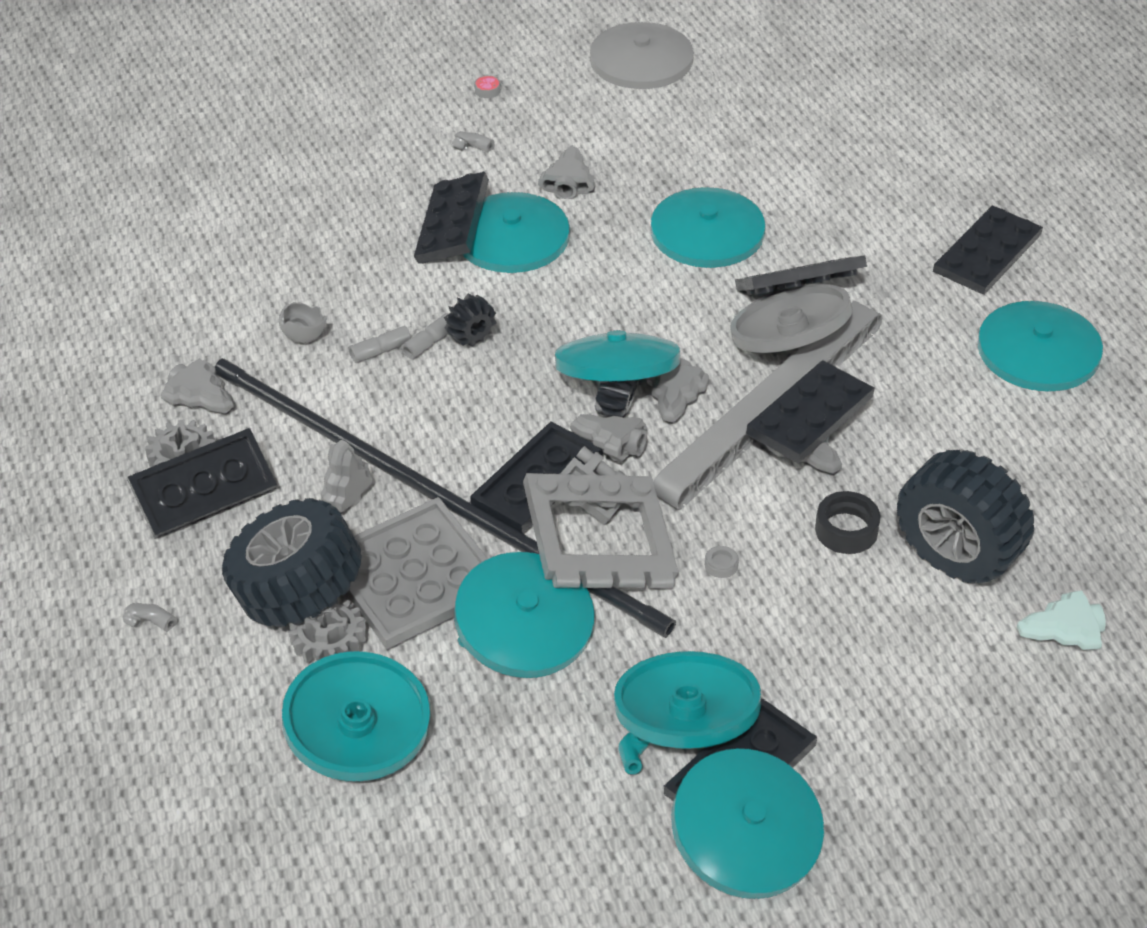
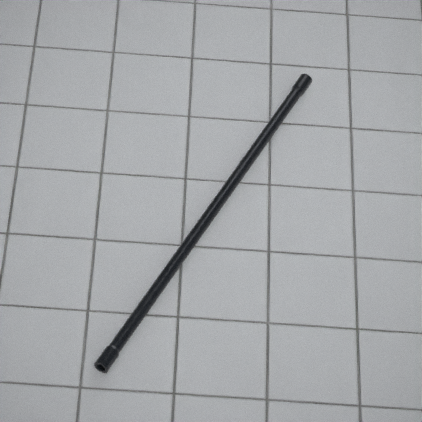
[215,358,676,638]

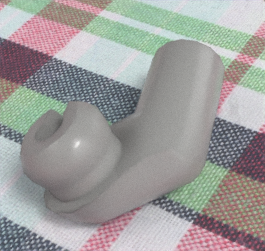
[452,131,495,153]
[122,603,177,632]

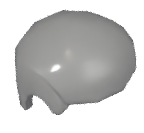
[279,302,327,343]

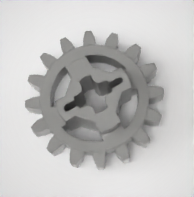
[145,420,216,467]
[289,598,366,663]

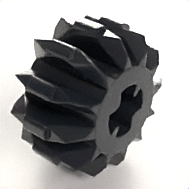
[444,293,497,347]
[594,379,638,418]

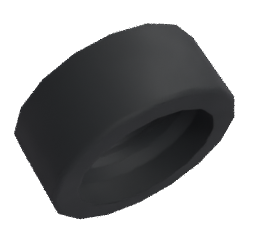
[815,491,881,554]

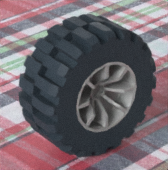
[897,449,1034,583]
[222,498,362,627]

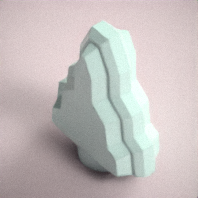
[1017,590,1106,650]

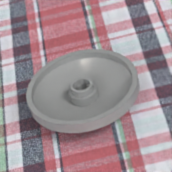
[590,22,694,89]
[730,284,853,353]

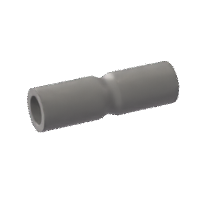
[401,313,448,360]
[348,326,411,363]

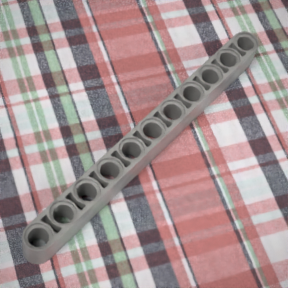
[653,301,882,510]

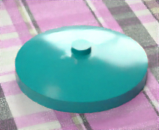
[651,187,765,268]
[462,192,570,273]
[977,301,1103,392]
[555,330,680,381]
[454,552,594,678]
[282,651,430,781]
[614,651,761,748]
[671,749,824,899]

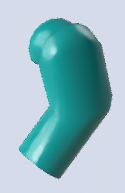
[618,732,650,775]

